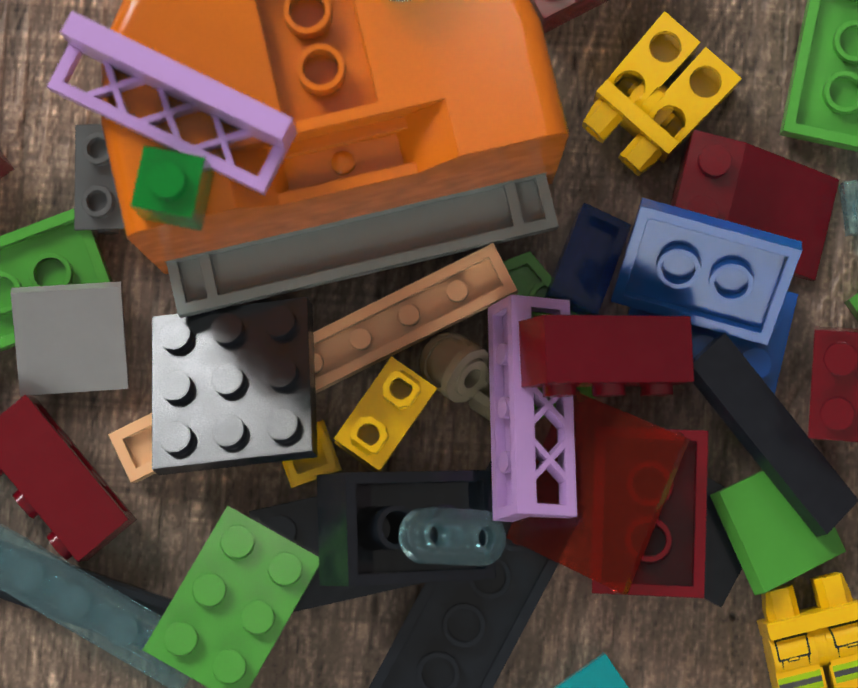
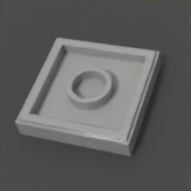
[10,281,129,396]

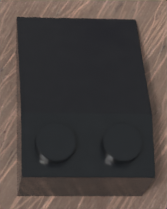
[317,470,496,586]

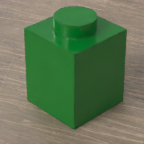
[131,146,214,231]

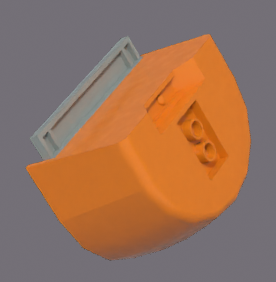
[101,0,569,318]

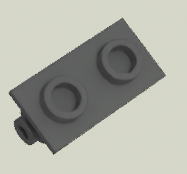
[74,124,125,235]

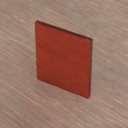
[506,389,690,595]

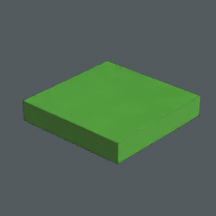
[710,470,846,595]

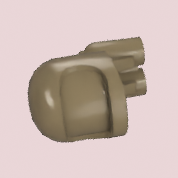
[419,332,490,421]

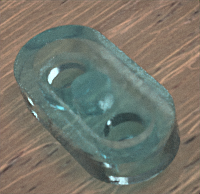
[399,507,506,566]

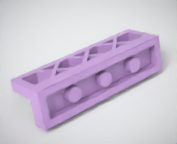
[46,11,297,196]
[488,294,577,522]

